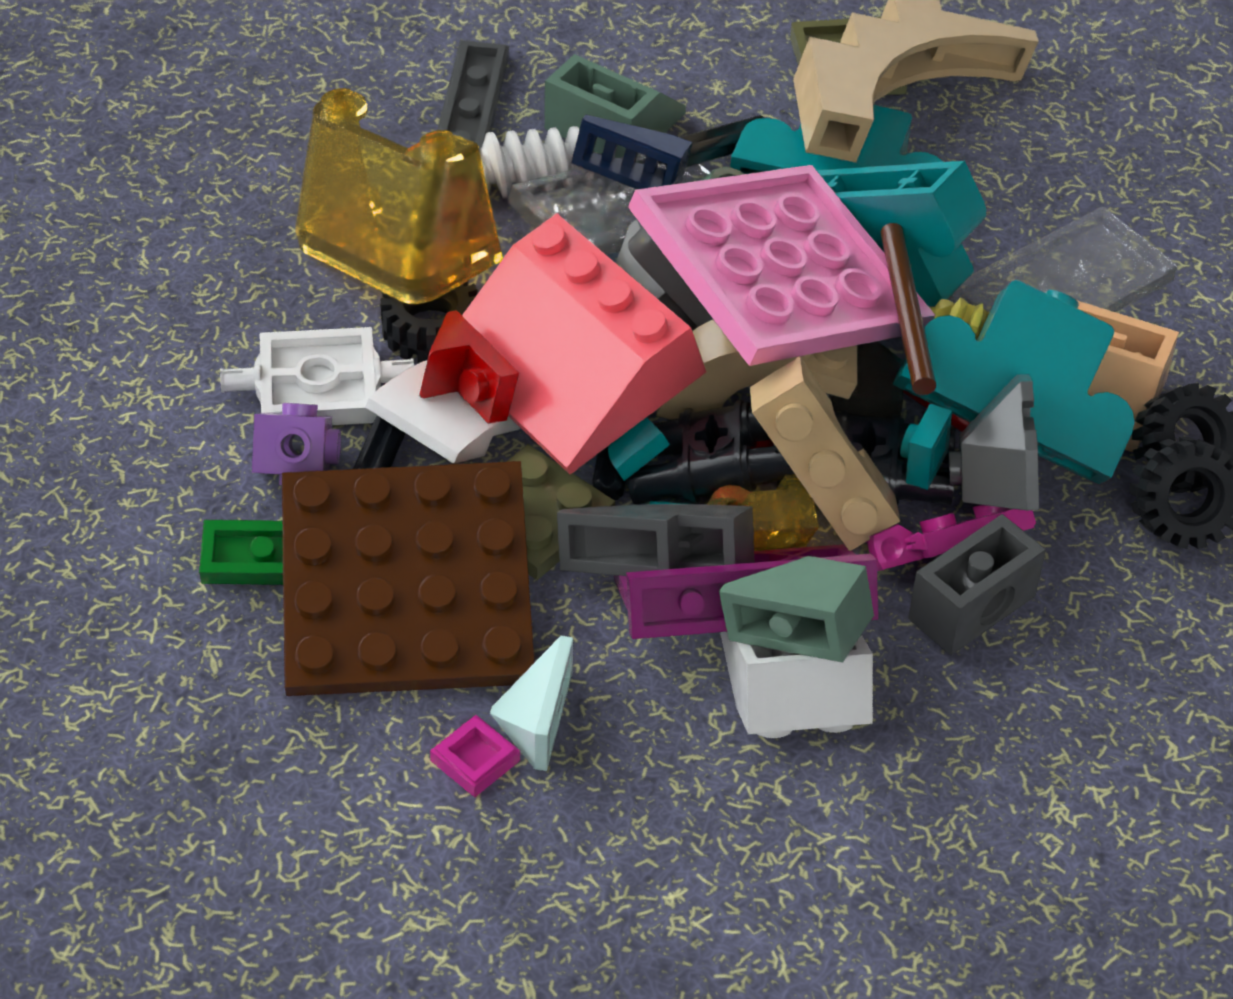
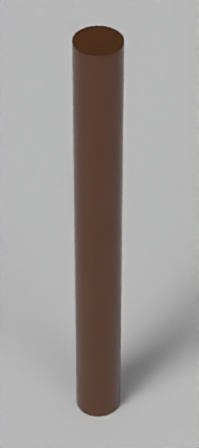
[881,223,936,395]

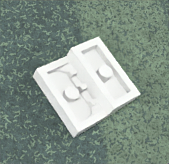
[365,360,520,464]

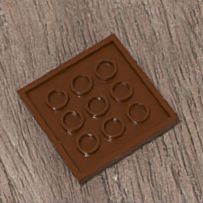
[282,461,534,696]

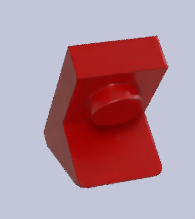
[419,310,519,424]

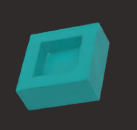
[900,404,952,490]

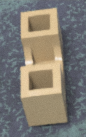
[750,356,900,551]

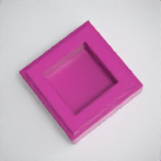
[430,715,520,798]

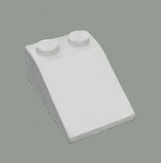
[720,632,873,738]

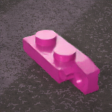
[866,505,1036,571]

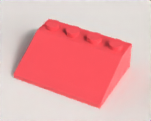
[462,213,706,475]

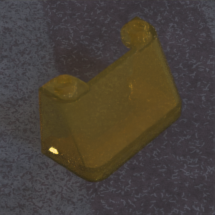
[295,88,503,304]

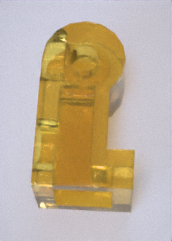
[707,475,819,551]

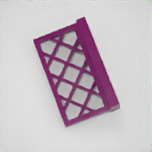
[613,544,878,639]

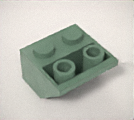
[544,54,686,160]

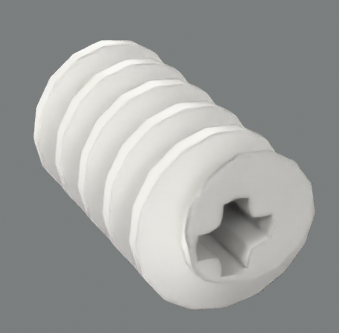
[480,126,591,200]

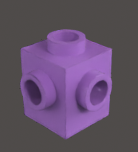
[252,403,341,485]

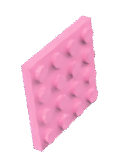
[628,165,935,366]

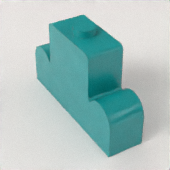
[730,105,943,174]
[816,161,987,306]
[892,280,1135,484]

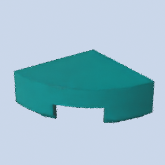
[608,417,670,481]

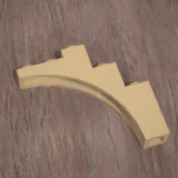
[793,0,1039,162]

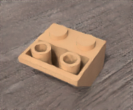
[1076,300,1179,452]

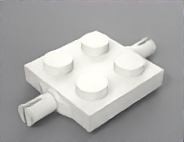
[220,327,414,425]

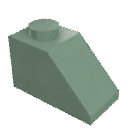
[719,556,874,663]

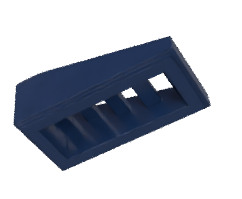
[571,115,693,190]

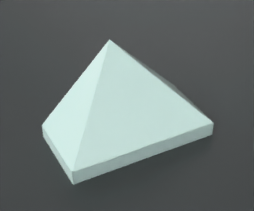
[490,636,573,771]

